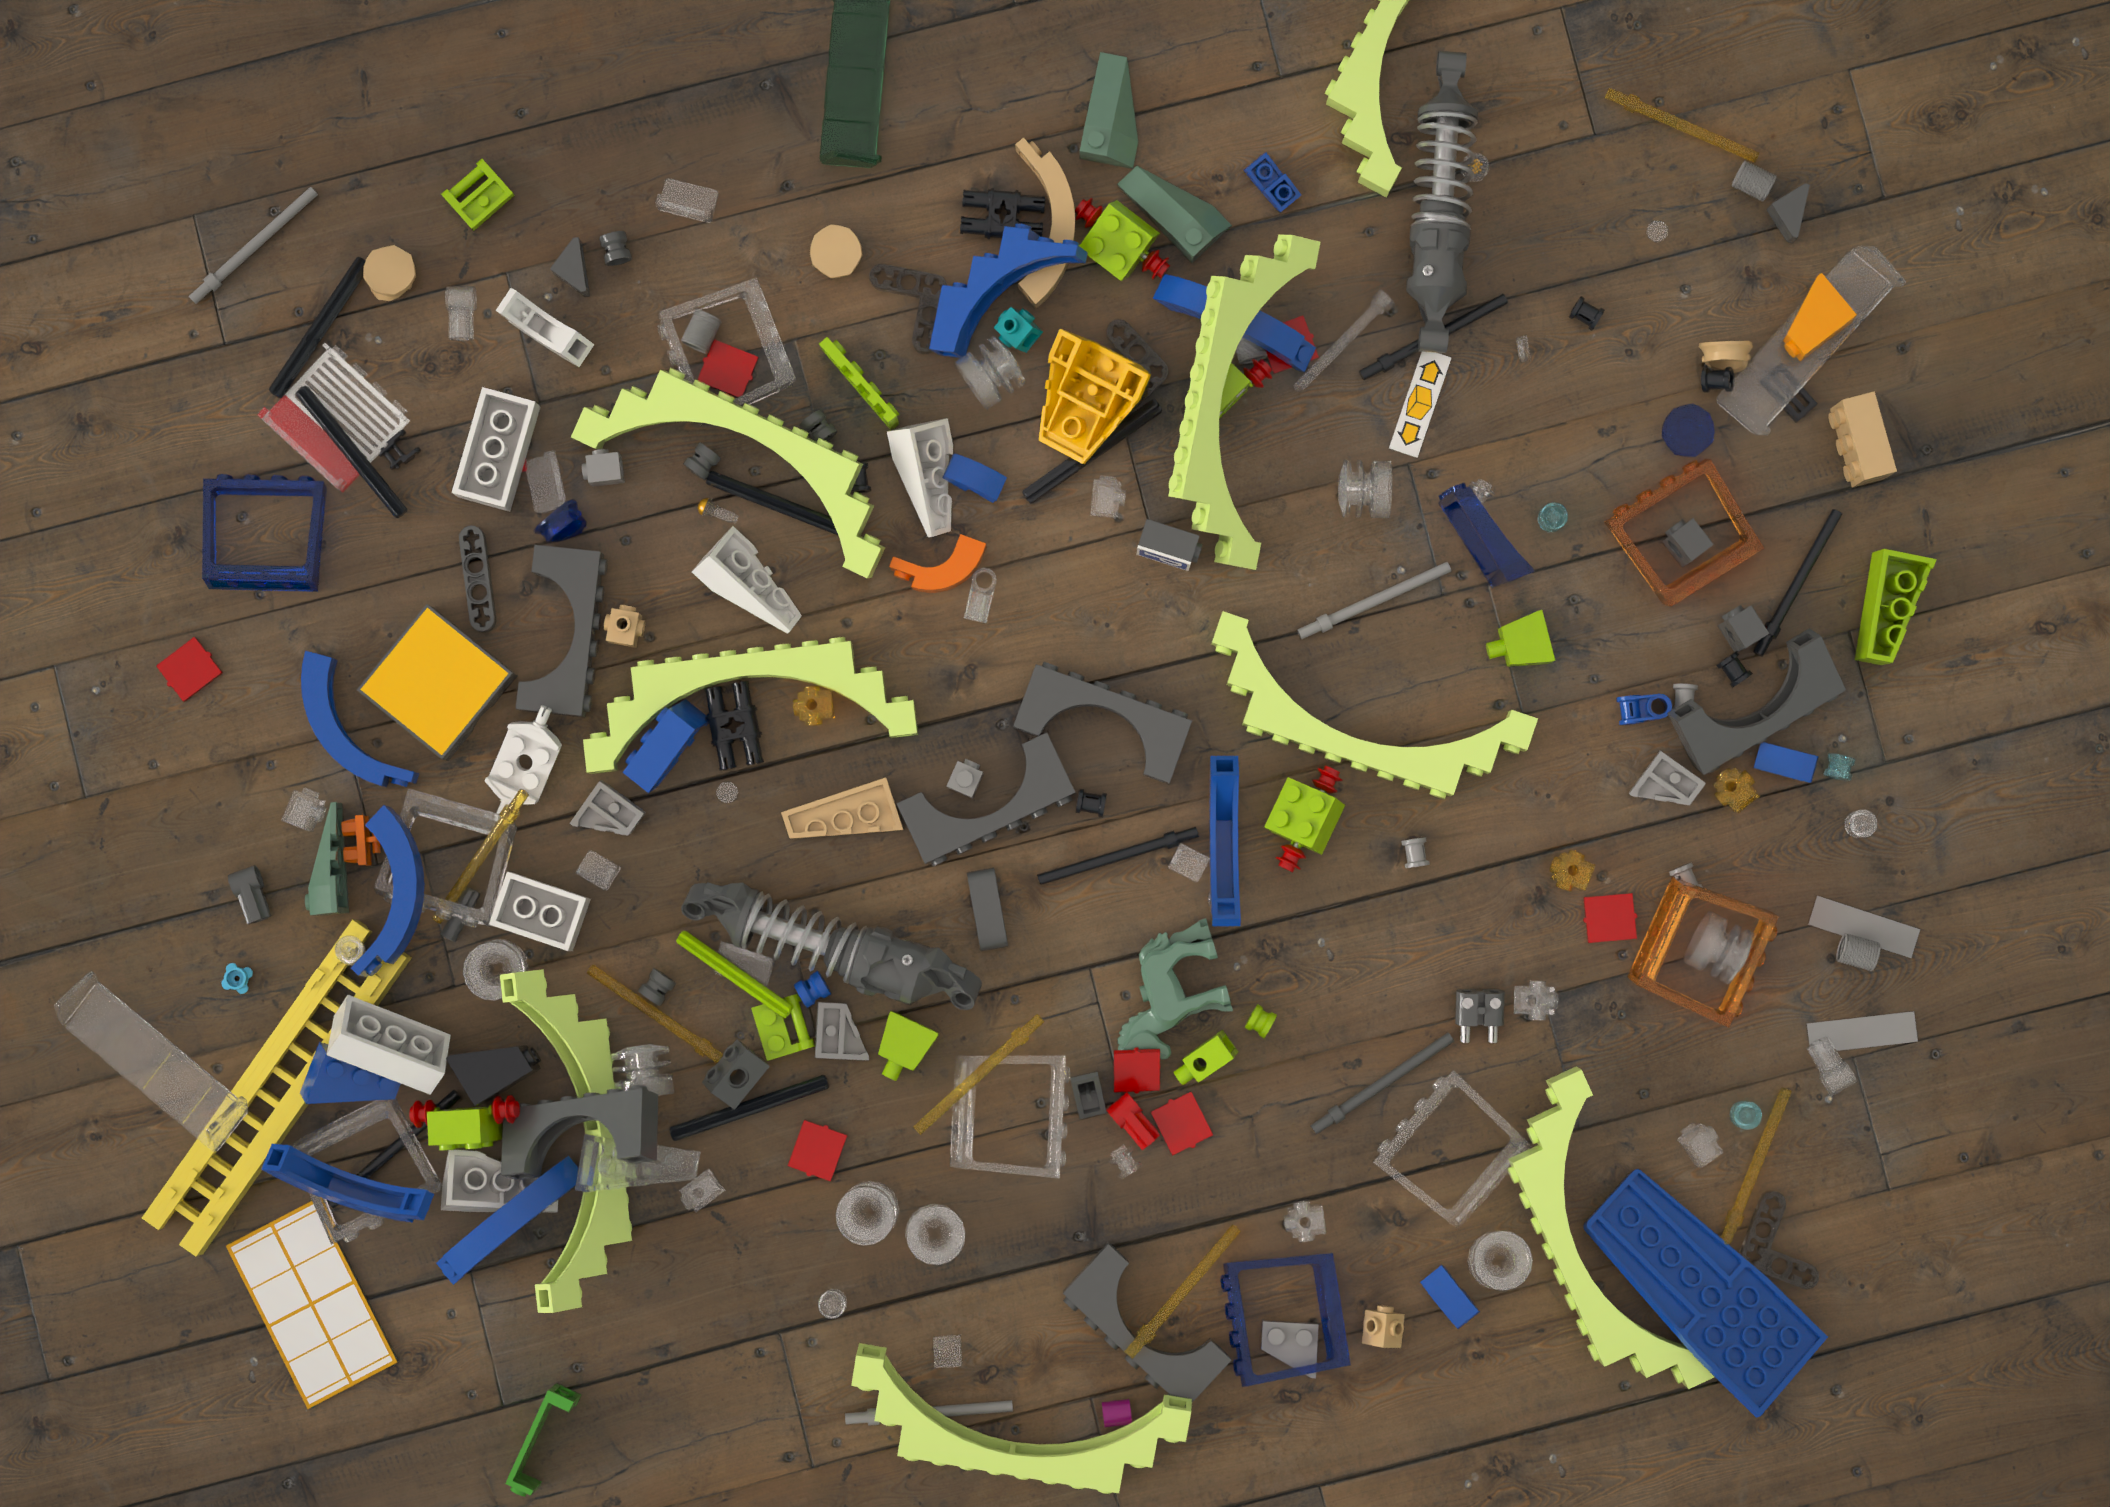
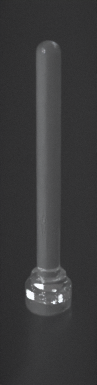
[1294,289,1395,392]

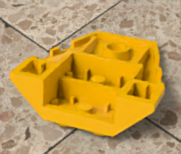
[1039,329,1151,464]

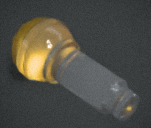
[698,498,739,523]

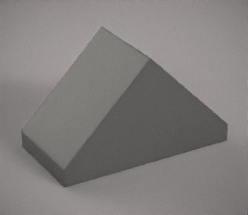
[1766,183,1810,243]
[550,237,590,297]
[1070,1071,1107,1119]

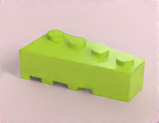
[1855,549,1937,665]

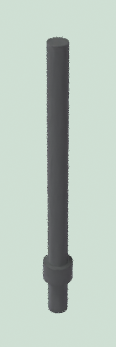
[1310,1033,1454,1135]

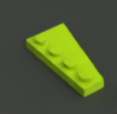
[819,337,900,430]

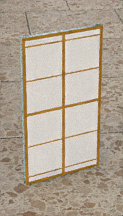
[226,1199,399,1409]

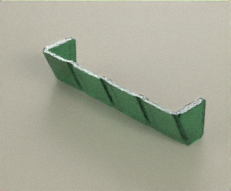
[819,0,890,168]

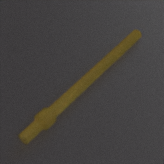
[1604,88,1759,163]
[432,789,529,924]
[587,965,723,1063]
[913,1014,1044,1135]
[1721,1087,1792,1245]
[1124,1224,1241,1359]

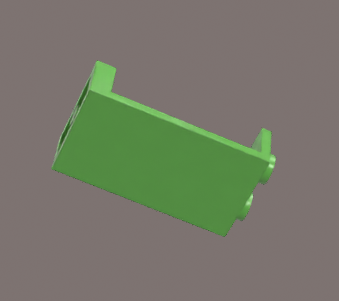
[505,1383,582,1497]

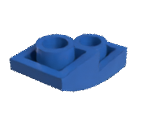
[1244,152,1301,212]
[942,454,1007,503]
[1754,742,1819,783]
[1420,1265,1480,1329]

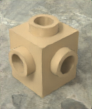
[604,605,645,648]
[1362,1305,1405,1348]

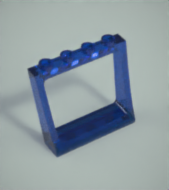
[202,474,327,592]
[1438,483,1534,588]
[1220,1253,1351,1387]

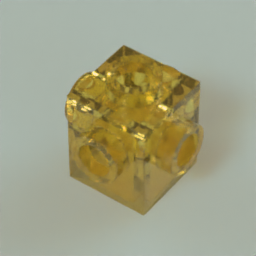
[793,686,834,726]
[1713,768,1760,813]
[1549,850,1595,892]

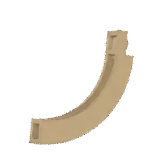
[1015,138,1075,309]

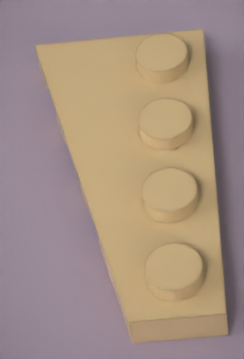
[781,778,904,839]

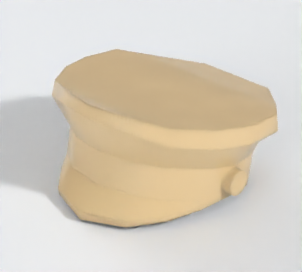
[810,224,863,278]
[363,245,416,301]
[1699,341,1753,373]

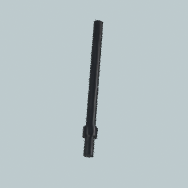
[1359,294,1508,380]
[1753,509,1842,657]
[1037,827,1199,885]
[327,1090,461,1208]

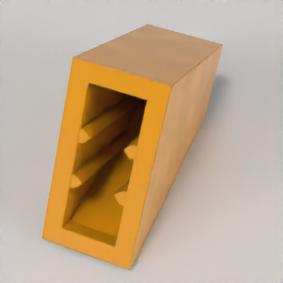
[1783,273,1857,362]

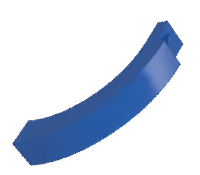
[1153,274,1316,372]
[301,651,419,787]
[1209,756,1241,926]
[351,805,425,977]
[261,1144,434,1223]
[436,1156,585,1285]

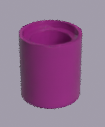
[1102,1399,1132,1428]

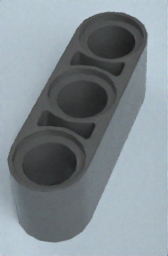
[967,868,1008,951]

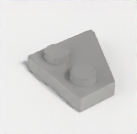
[1629,750,1706,805]
[569,780,646,836]
[815,1002,869,1060]
[1261,1320,1319,1379]

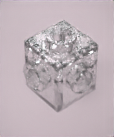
[1514,981,1559,1020]
[1283,1201,1326,1242]

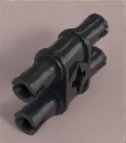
[960,188,1046,240]
[704,681,764,771]

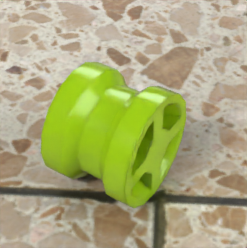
[1244,1004,1277,1038]

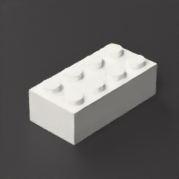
[452,387,540,512]
[327,995,451,1095]

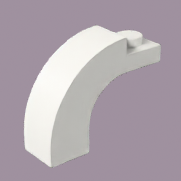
[496,288,594,367]

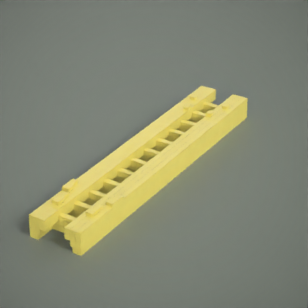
[142,920,412,1256]

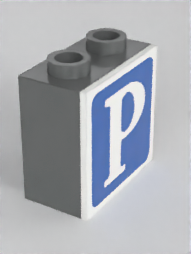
[1136,519,1203,571]

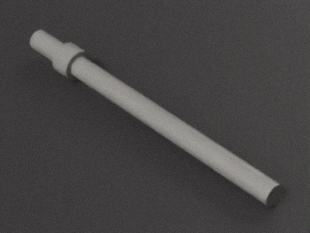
[189,187,318,304]
[1297,562,1451,639]
[845,1400,1013,1426]

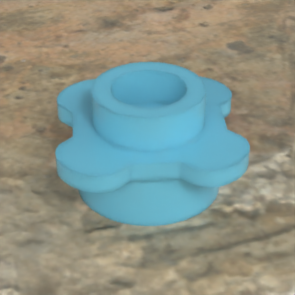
[221,963,253,994]

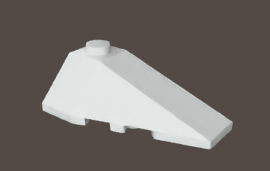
[887,418,953,537]
[692,526,802,634]
[441,1150,558,1212]

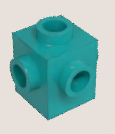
[994,307,1043,353]

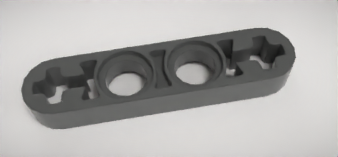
[459,526,496,633]

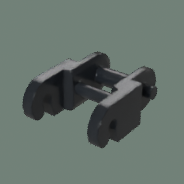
[379,430,421,470]

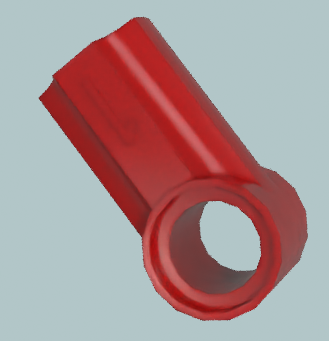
[1106,1092,1160,1150]

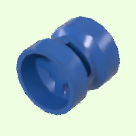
[794,970,831,1008]

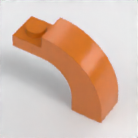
[889,534,987,593]

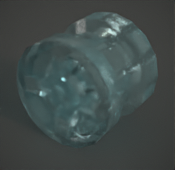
[1538,502,1568,532]
[1823,753,1856,781]

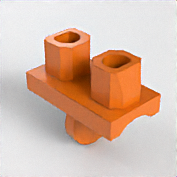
[341,815,381,866]

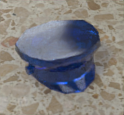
[1662,403,1715,457]
[533,499,587,543]

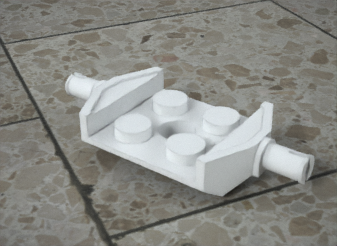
[485,705,562,821]

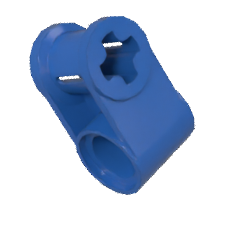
[1616,694,1672,725]

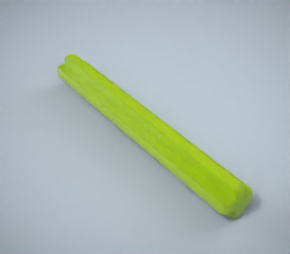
[676,931,793,1018]

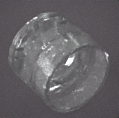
[955,336,1026,410]
[1338,460,1392,518]
[1684,911,1754,984]
[463,938,528,1001]
[611,1044,675,1096]
[836,1181,899,1246]
[905,1204,965,1265]
[1467,1231,1533,1291]

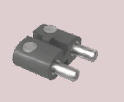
[1455,989,1505,1043]

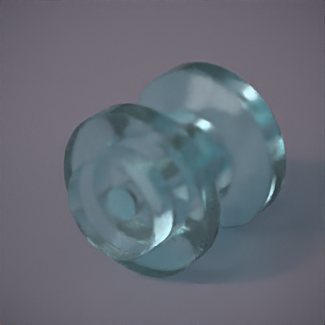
[1730,1101,1762,1130]

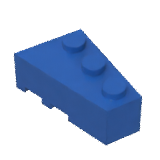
[623,699,709,793]
[300,1042,401,1104]

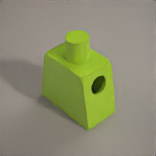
[1486,610,1555,667]
[878,1011,939,1081]
[1174,1029,1238,1085]

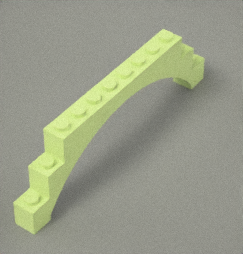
[1325,0,1409,198]
[1168,234,1321,570]
[571,368,885,578]
[1211,611,1538,799]
[583,637,918,774]
[500,969,632,1313]
[1507,1066,1714,1389]
[851,1343,1192,1494]

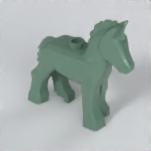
[1117,918,1233,1059]

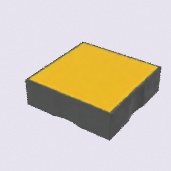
[357,604,518,761]

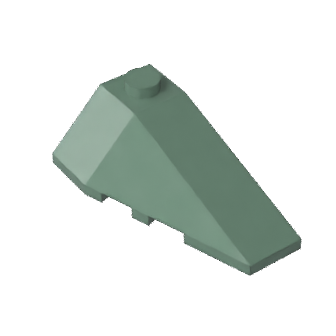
[1080,52,1138,169]
[1117,166,1232,263]
[305,802,349,916]

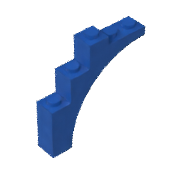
[929,224,1088,359]

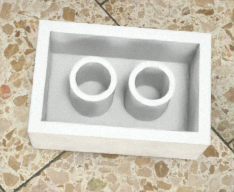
[489,872,591,951]

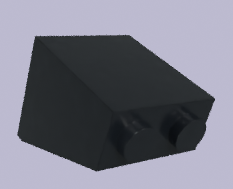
[446,1045,541,1106]

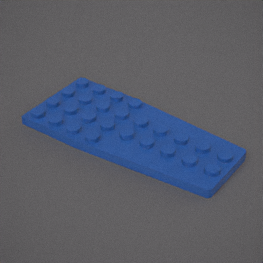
[1583,1169,1828,1418]

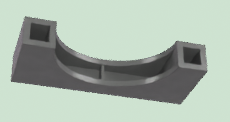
[516,545,608,718]
[1667,628,1846,775]
[1013,662,1192,784]
[897,733,1076,867]
[501,1085,658,1181]
[1063,1242,1231,1402]

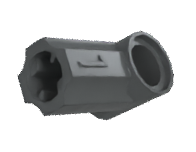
[228,865,272,924]

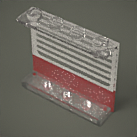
[257,343,410,492]

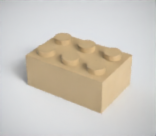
[1829,391,1897,488]

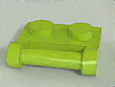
[441,159,515,231]
[751,994,815,1061]

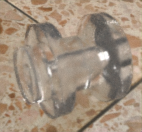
[1461,479,1495,514]
[1845,810,1877,838]
[335,936,366,966]
[1109,1144,1143,1180]

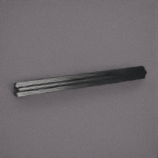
[269,257,366,398]
[296,386,408,519]
[1022,399,1162,504]
[706,471,839,536]
[669,1075,829,1141]

